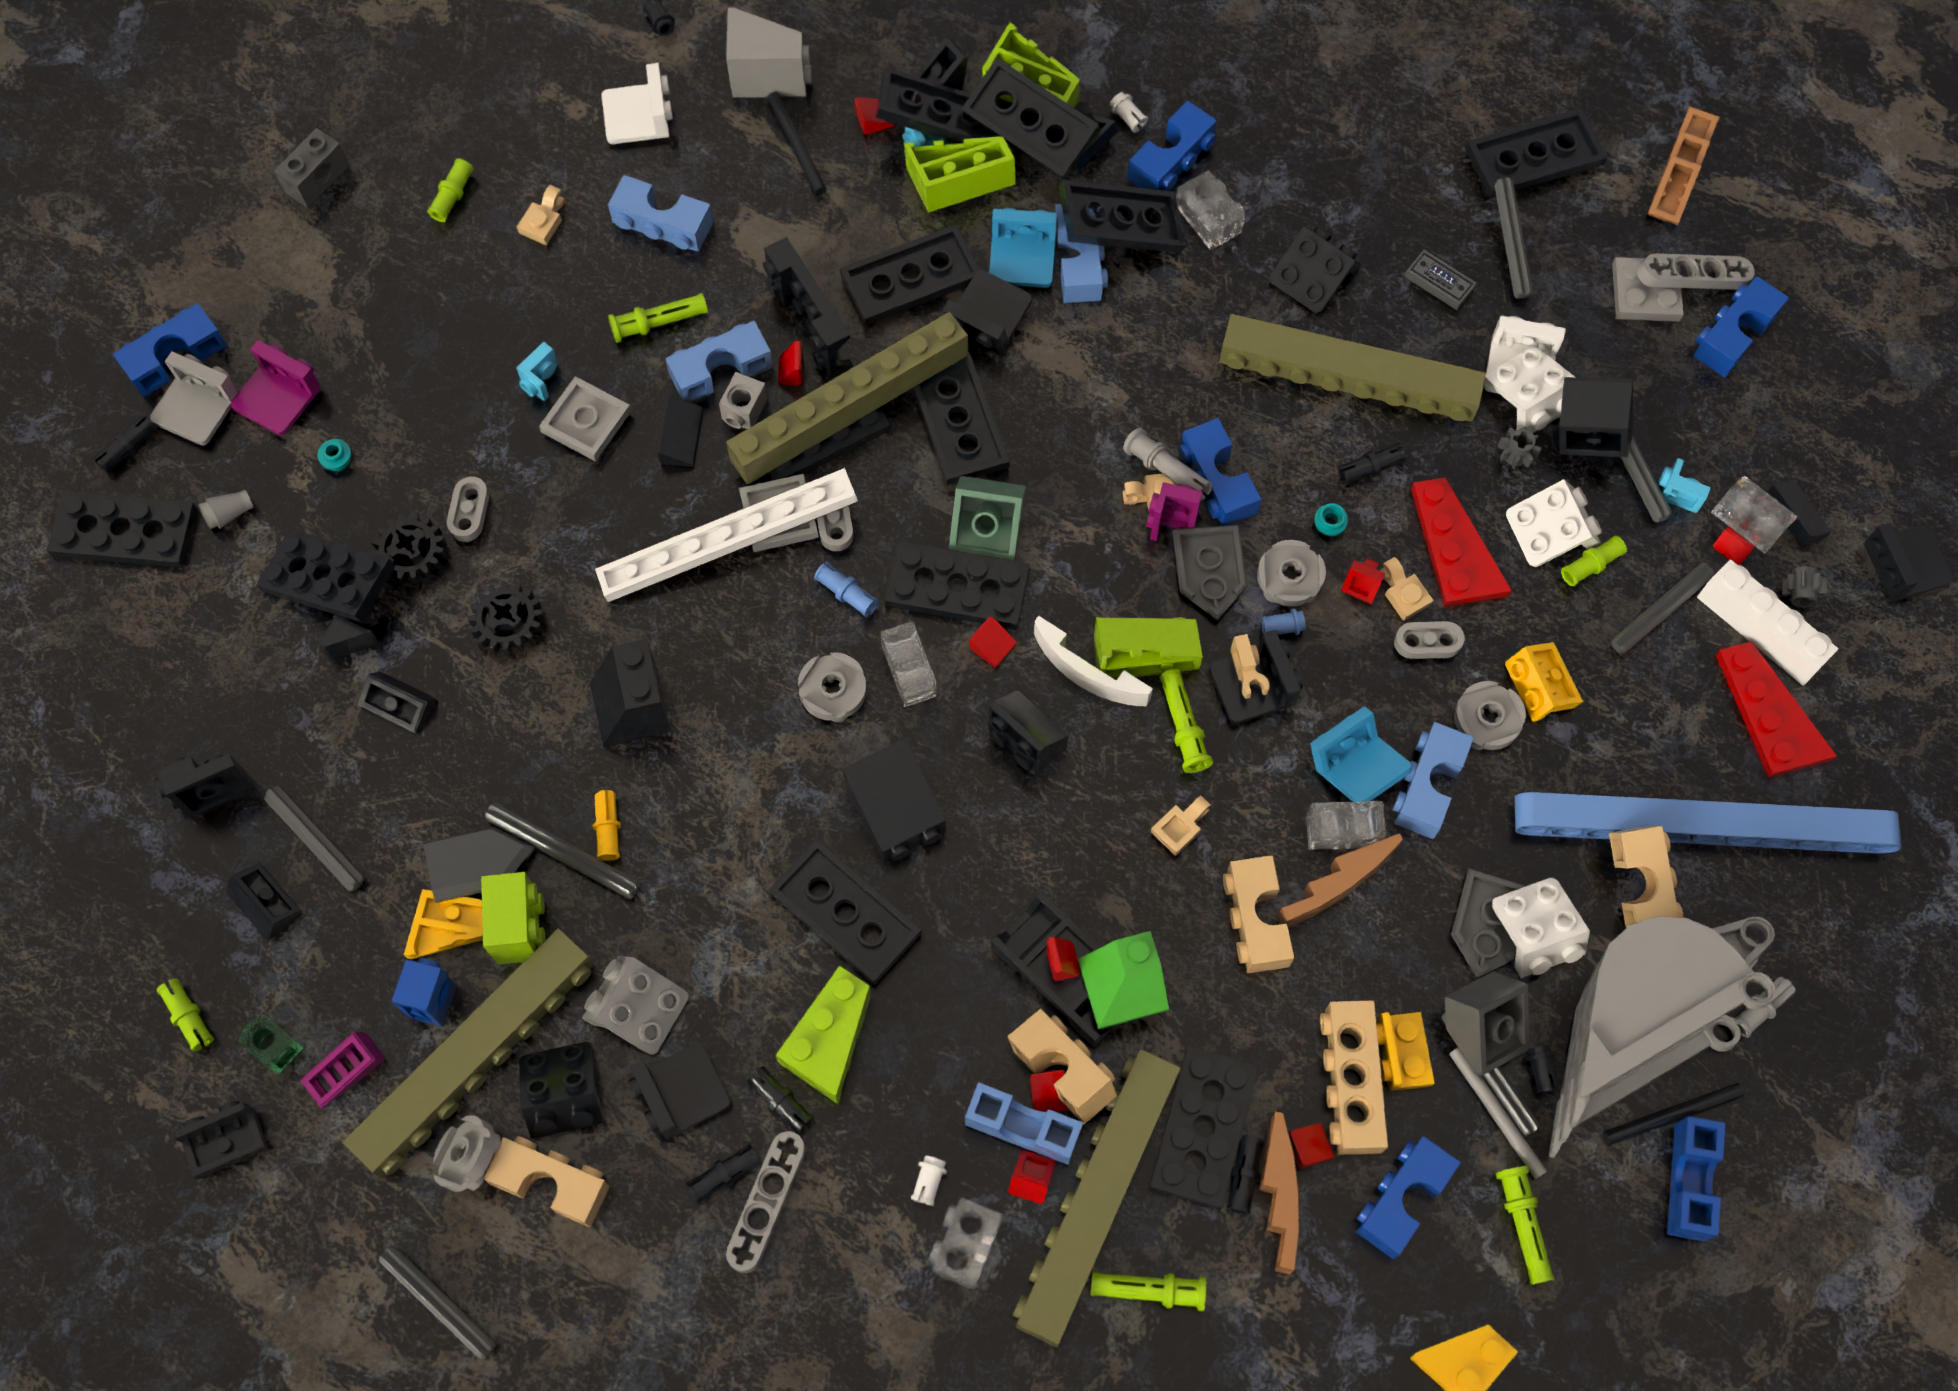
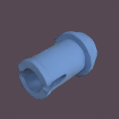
[1261,608,1306,635]

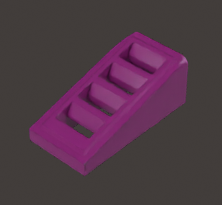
[300,1032,386,1108]

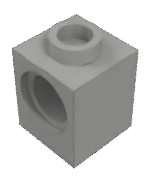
[719,372,768,429]

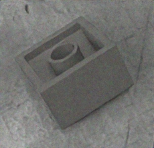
[1445,971,1530,1076]

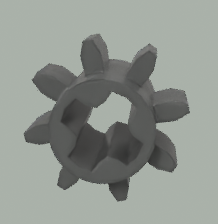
[1497,426,1541,469]
[1782,566,1827,608]

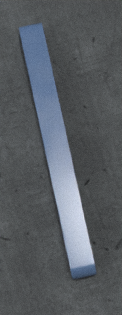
[1514,792,1902,853]

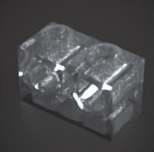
[1176,170,1245,250]
[1711,476,1798,554]
[880,621,937,707]
[1306,801,1386,850]
[929,1198,1003,1291]

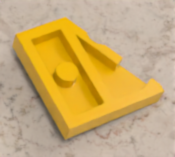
[404,889,483,959]
[1410,1325,1518,1391]

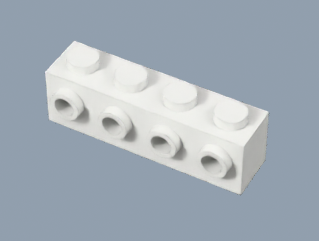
[1697,559,1839,686]

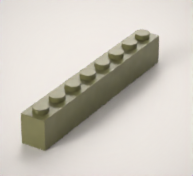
[726,312,968,485]
[1219,314,1486,422]
[342,928,594,1179]
[1013,1049,1181,1348]

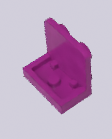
[231,340,322,436]

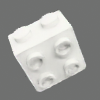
[602,63,673,144]
[1484,316,1565,394]
[1485,346,1575,433]
[1506,479,1602,567]
[1492,878,1590,978]

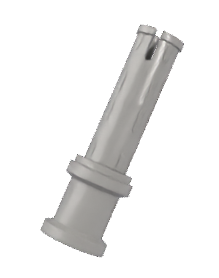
[1123,428,1213,500]

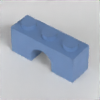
[608,175,714,252]
[1055,204,1108,303]
[665,321,773,403]
[1392,722,1474,840]
[965,1082,1083,1165]

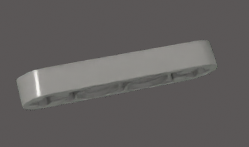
[1637,253,1755,290]
[726,1131,806,1273]

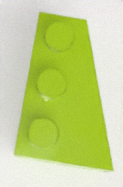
[982,23,1080,114]
[904,137,1016,213]
[1093,617,1203,680]
[776,966,871,1104]

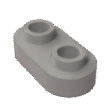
[447,476,489,542]
[817,505,854,551]
[1394,621,1465,659]

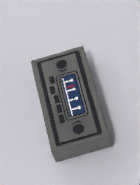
[1404,250,1477,310]

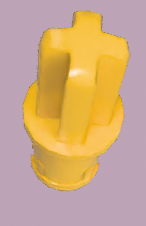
[592,790,621,861]

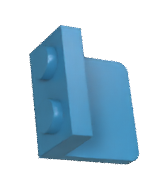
[989,208,1057,288]
[1310,706,1412,806]

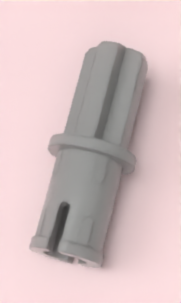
[1734,977,1796,1038]

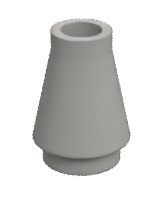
[199,490,253,529]

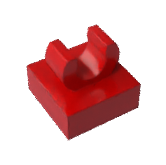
[1341,558,1385,604]

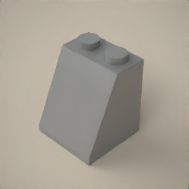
[726,8,812,98]

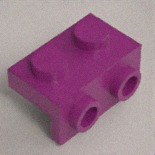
[1146,482,1202,541]

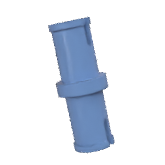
[814,562,879,617]

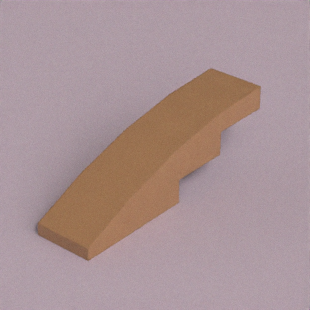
[1647,107,1719,225]
[1277,833,1403,928]
[1258,1112,1299,1275]

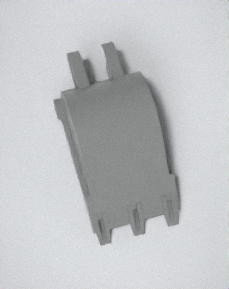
[1549,916,1776,1158]

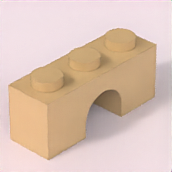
[1609,825,1683,928]
[1223,855,1294,974]
[1007,1009,1117,1124]
[484,1136,610,1228]

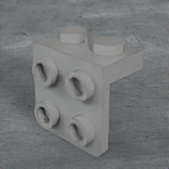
[150,351,238,445]
[582,956,688,1055]

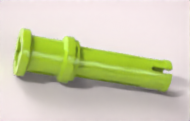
[608,293,708,343]
[1159,669,1213,773]
[1495,1166,1555,1285]
[1091,1271,1206,1311]

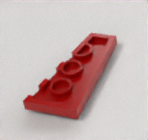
[1411,478,1512,607]
[1716,641,1837,778]

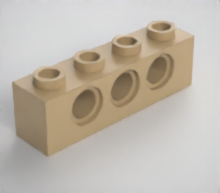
[1320,1001,1388,1155]

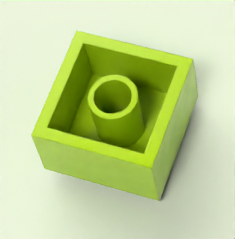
[481,872,546,965]

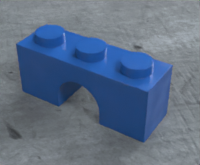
[1127,100,1217,191]
[1693,276,1789,378]
[113,303,227,397]
[1178,418,1262,526]
[1667,1116,1725,1242]
[1356,1136,1461,1259]

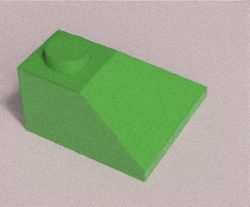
[1078,931,1169,1030]

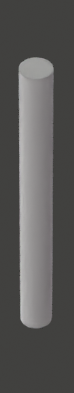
[1449,1047,1547,1179]

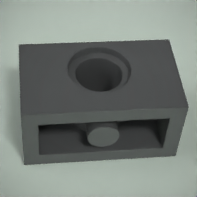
[274,128,350,208]

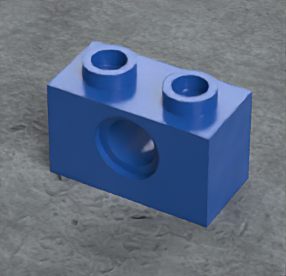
[391,958,457,1027]

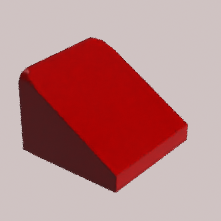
[854,97,894,135]
[778,341,804,386]
[1713,518,1763,565]
[969,616,1017,668]
[1046,936,1080,982]
[1029,1070,1070,1113]
[1288,1123,1335,1170]
[1008,1149,1056,1204]

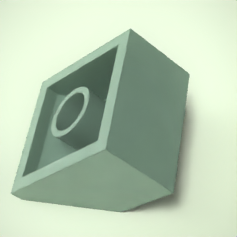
[948,476,1026,561]

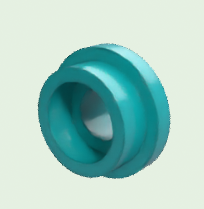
[317,439,352,471]
[1314,503,1348,536]

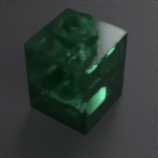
[236,1012,304,1075]

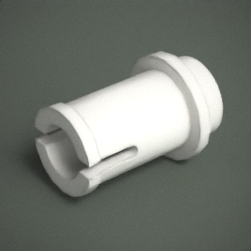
[1110,92,1148,132]
[911,1156,947,1206]

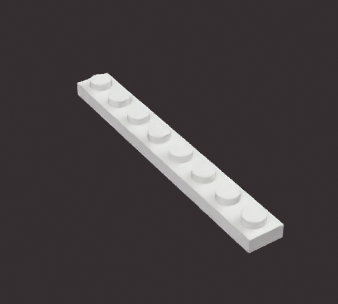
[595,468,858,602]

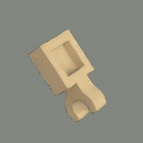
[517,185,565,245]
[1122,474,1178,511]
[1380,557,1434,621]
[1230,634,1269,699]
[1151,795,1211,856]

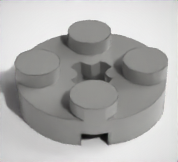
[1257,540,1326,607]
[798,652,867,722]
[1454,681,1526,750]
[433,1115,501,1192]

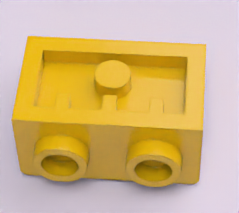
[1505,642,1583,722]
[1376,1012,1435,1091]

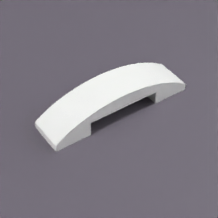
[1034,616,1153,706]

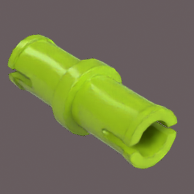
[427,158,474,222]
[1561,535,1627,586]
[157,978,214,1051]

